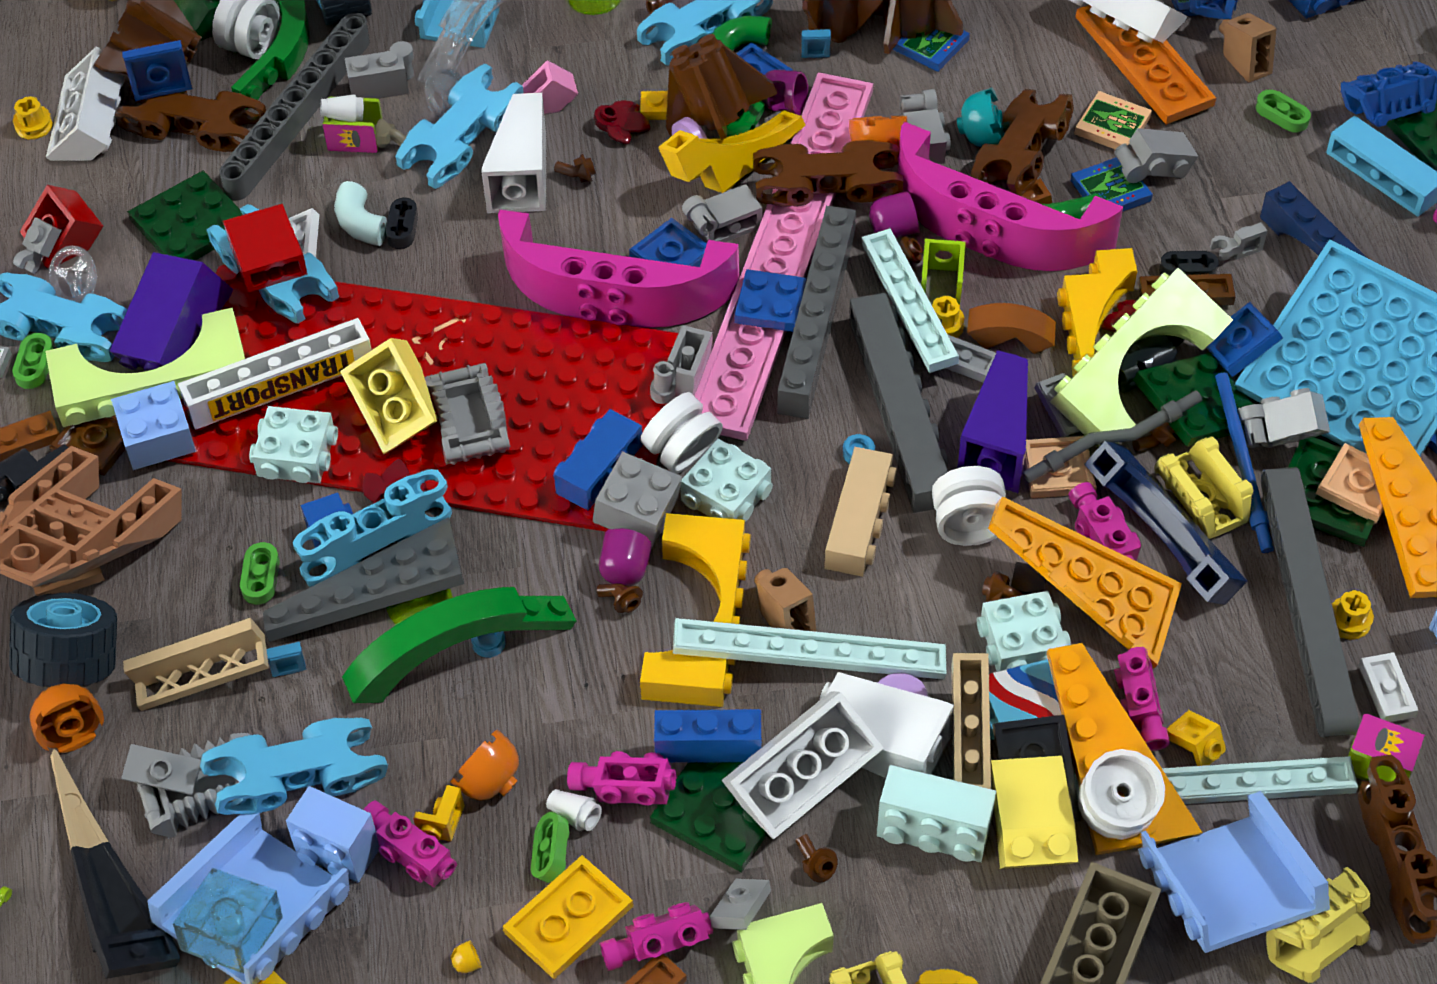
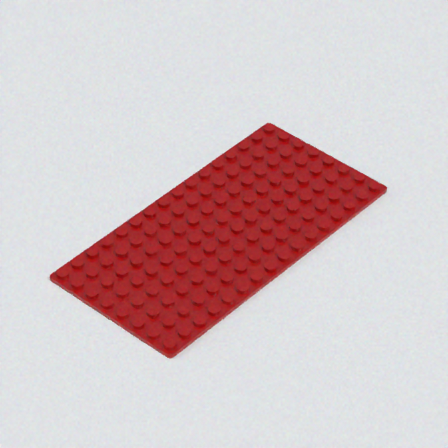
[166,265,679,532]

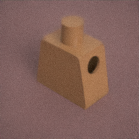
[1219,13,1276,83]
[754,568,816,632]

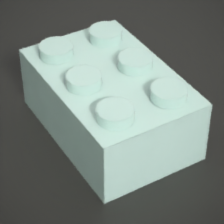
[877,765,996,862]

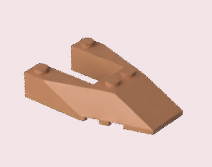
[0,446,182,587]

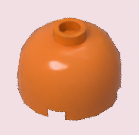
[849,116,907,158]
[29,683,104,753]
[450,729,519,801]

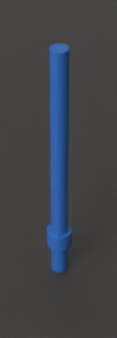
[1215,372,1274,553]

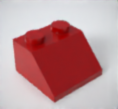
[20,184,103,269]

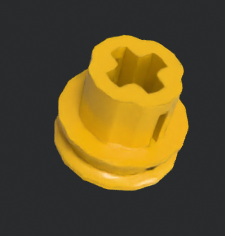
[13,97,53,139]
[932,296,965,338]
[1332,590,1374,640]

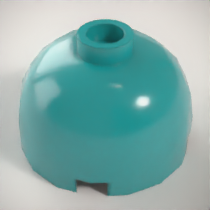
[957,88,1005,148]

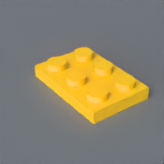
[503,855,633,980]

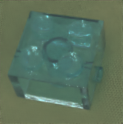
[173,868,283,974]

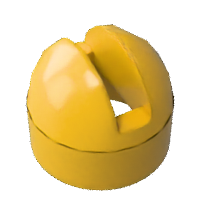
[451,940,481,973]

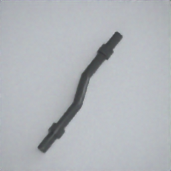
[1023,390,1203,483]

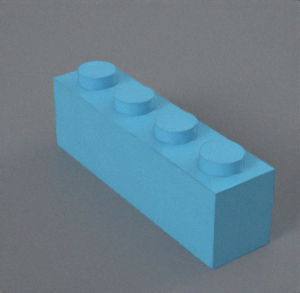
[1326,115,1437,217]

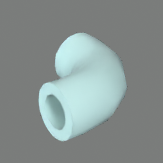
[334,181,387,246]

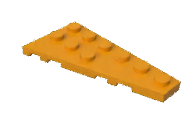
[1358,417,1437,598]
[988,496,1182,669]
[1046,643,1203,855]

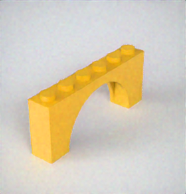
[640,513,751,707]

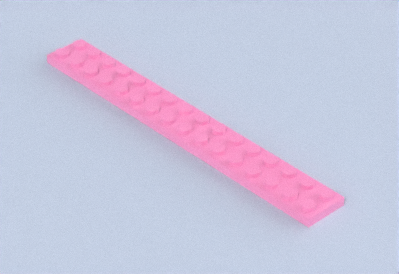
[695,72,873,441]

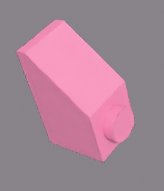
[522,60,578,114]

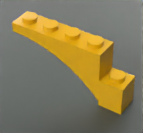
[658,110,806,193]
[1057,248,1137,376]

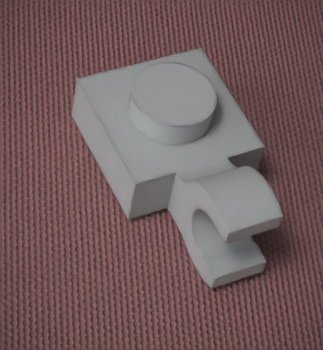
[13,217,61,274]
[1210,222,1268,261]

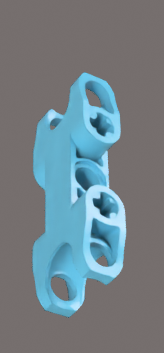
[637,0,773,65]
[396,64,523,189]
[207,204,339,323]
[0,273,128,362]
[293,469,452,587]
[200,717,388,815]

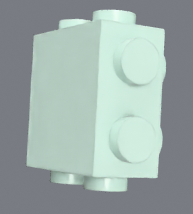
[249,406,338,483]
[680,439,773,522]
[977,591,1071,672]

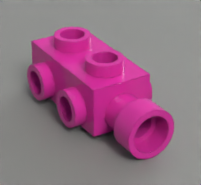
[1068,482,1141,561]
[1114,647,1170,751]
[567,751,676,805]
[363,800,457,888]
[600,902,713,971]

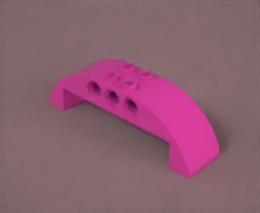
[898,122,1123,271]
[498,209,740,328]

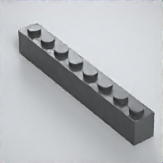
[777,205,856,419]
[849,293,948,513]

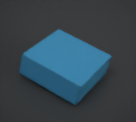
[801,30,831,58]
[266,642,306,677]

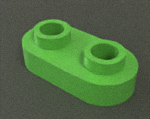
[1256,90,1311,132]
[12,333,54,389]
[240,542,280,605]
[531,812,569,883]

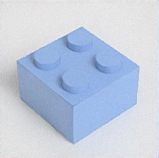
[111,381,196,470]
[286,786,379,883]

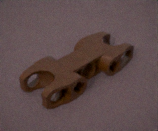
[115,86,267,152]
[970,89,1074,196]
[753,140,904,207]
[1357,754,1437,944]

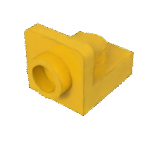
[641,91,668,120]
[1167,710,1226,766]
[413,785,465,842]

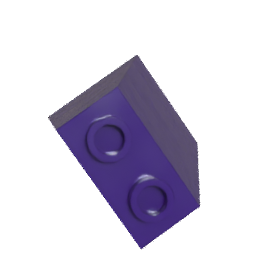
[109,252,234,371]
[957,350,1028,493]

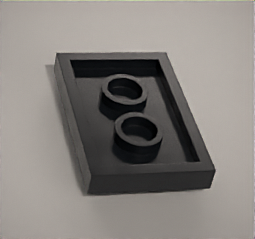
[992,715,1081,822]

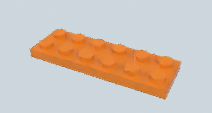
[1076,5,1216,124]

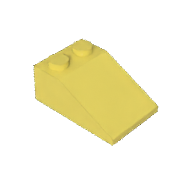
[340,338,437,454]
[990,756,1078,869]

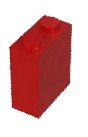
[223,203,308,293]

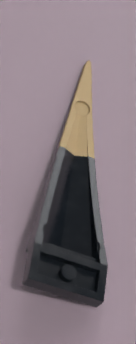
[50,749,180,979]

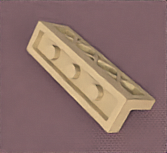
[123,618,269,711]

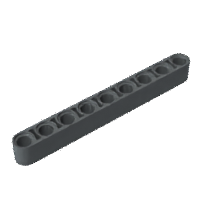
[219,13,370,200]
[1261,467,1359,737]

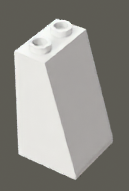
[482,93,546,213]
[820,672,954,778]

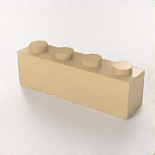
[825,447,897,577]
[951,653,991,789]

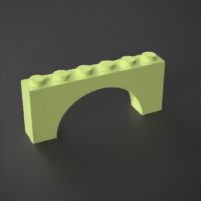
[1050,268,1233,448]
[45,307,245,427]
[732,903,834,984]

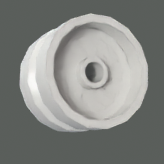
[212,0,280,59]
[640,392,723,474]
[932,466,1006,546]
[1078,749,1165,840]

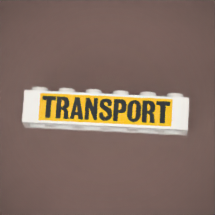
[178,318,372,430]

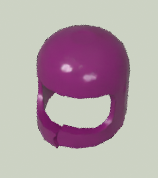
[761,70,808,115]
[869,191,920,238]
[598,528,652,586]

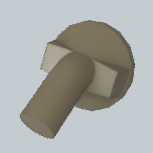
[374,119,406,148]

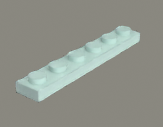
[862,229,959,373]

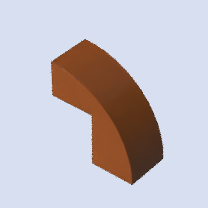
[967,303,1056,354]

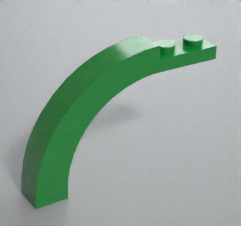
[231,0,310,110]
[342,587,577,704]

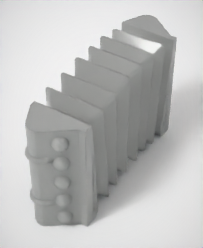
[424,363,510,465]
[137,733,250,839]

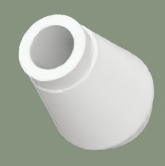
[320,94,363,122]
[546,789,601,831]

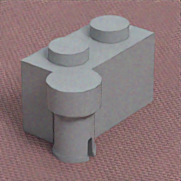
[345,41,414,99]
[899,89,951,163]
[1114,128,1199,183]
[682,184,762,243]
[650,325,712,404]
[1237,388,1330,448]

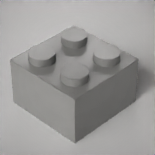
[592,452,682,547]

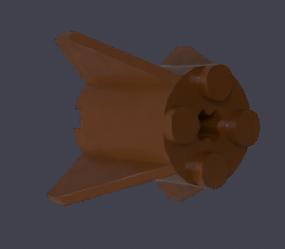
[94,0,202,75]
[802,0,884,43]
[873,0,963,54]
[666,34,777,140]

